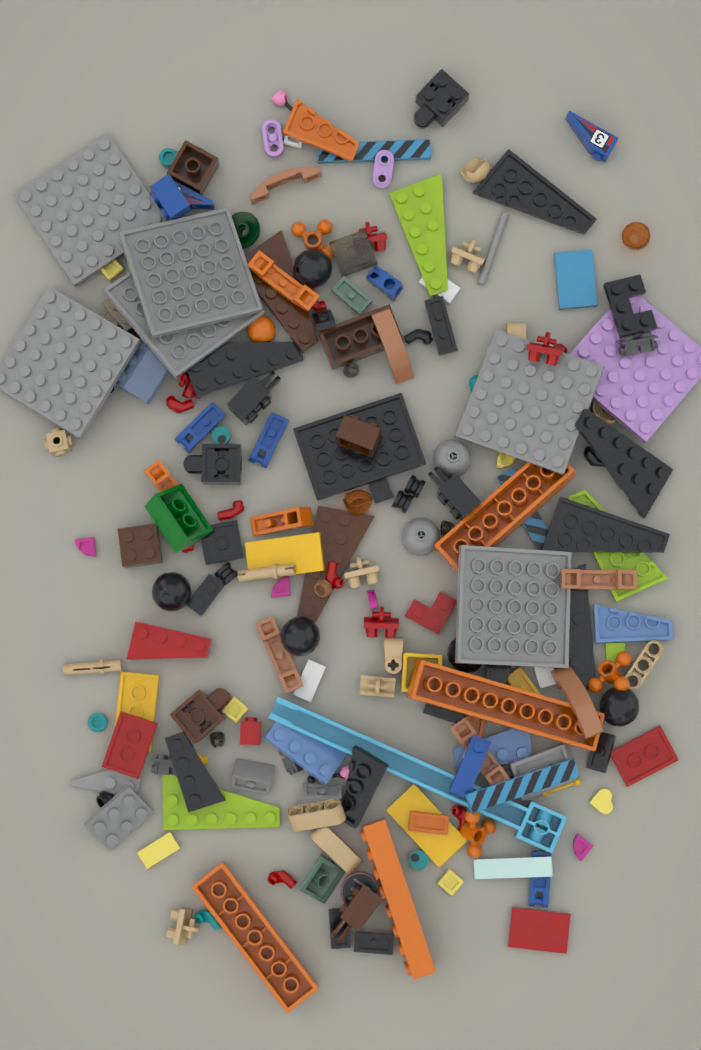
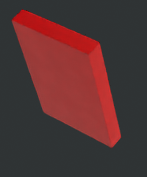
[102,711,158,779]
[611,726,678,787]
[508,907,571,954]

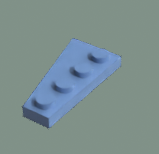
[593,604,673,643]
[264,722,348,785]
[453,728,532,768]

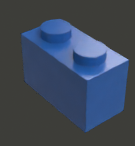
[150,174,191,220]

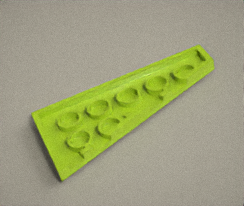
[389,173,448,298]
[567,490,668,602]
[162,773,280,830]

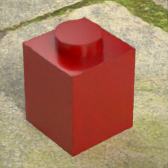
[240,717,261,745]

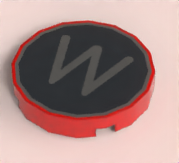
[341,871,379,903]

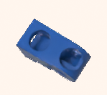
[366,266,403,301]

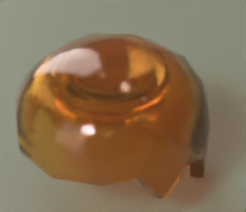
[622,222,651,251]
[342,490,372,515]

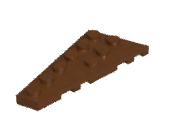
[245,230,318,353]
[297,506,375,622]

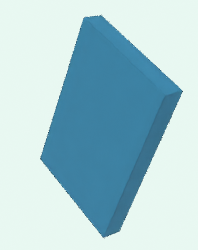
[554,250,597,310]

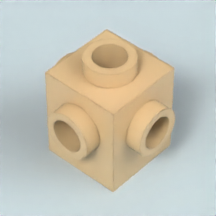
[44,428,73,457]

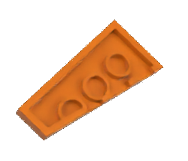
[283,99,360,162]

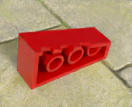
[126,621,213,660]

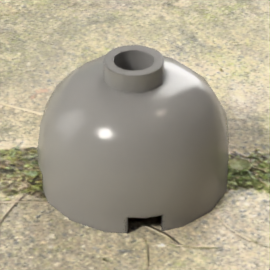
[433,440,471,478]
[402,517,440,556]

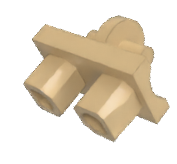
[451,239,486,273]
[344,556,379,589]
[359,675,396,698]
[166,908,200,945]

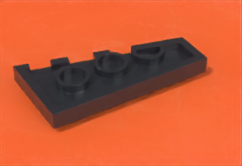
[165,731,226,812]

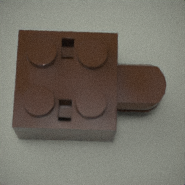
[170,688,230,744]
[331,884,383,942]

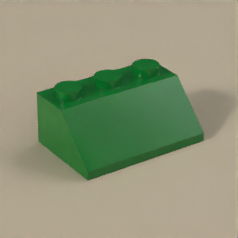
[144,484,213,553]

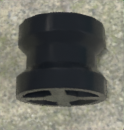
[404,475,426,498]
[392,490,414,513]
[214,562,238,586]

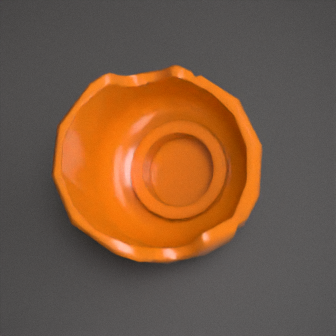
[247,316,276,342]

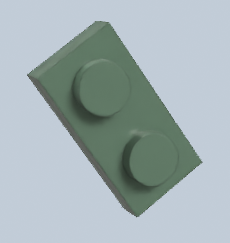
[331,276,372,315]

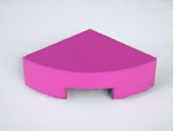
[75,537,97,557]
[271,577,290,597]
[367,590,378,610]
[573,833,593,861]

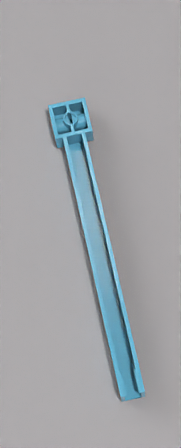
[268,697,567,853]

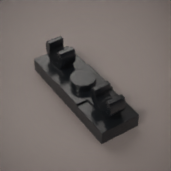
[424,296,458,356]

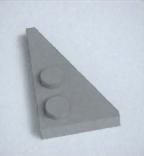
[71,763,145,794]

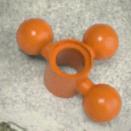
[291,219,335,260]
[588,651,632,693]
[460,809,496,858]

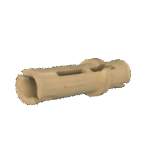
[238,563,296,582]
[63,659,123,676]

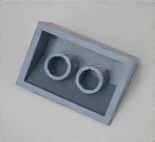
[116,337,169,404]

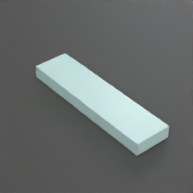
[474,856,553,879]

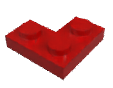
[405,592,457,635]

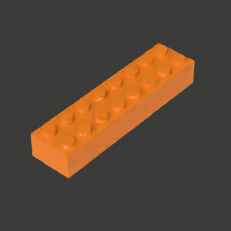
[434,462,576,574]
[360,818,436,980]
[191,861,319,1013]

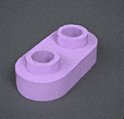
[262,119,284,158]
[372,150,394,188]

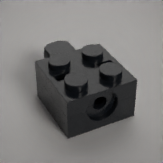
[414,69,469,129]
[227,371,281,425]
[183,444,242,485]
[428,466,481,521]

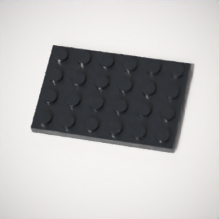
[293,393,426,501]

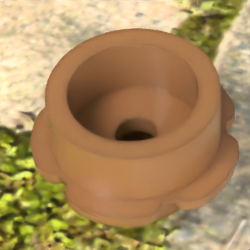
[314,579,332,598]

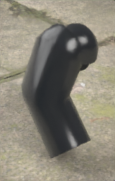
[403,329,433,344]
[583,446,605,467]

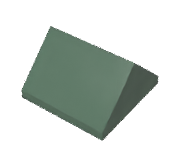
[299,855,345,904]

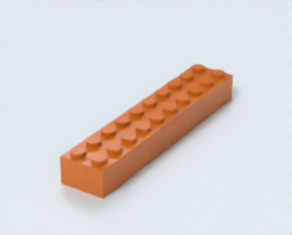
[406,660,605,752]

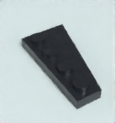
[342,745,389,829]

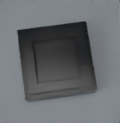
[369,479,394,504]

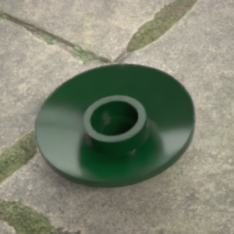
[232,212,260,249]

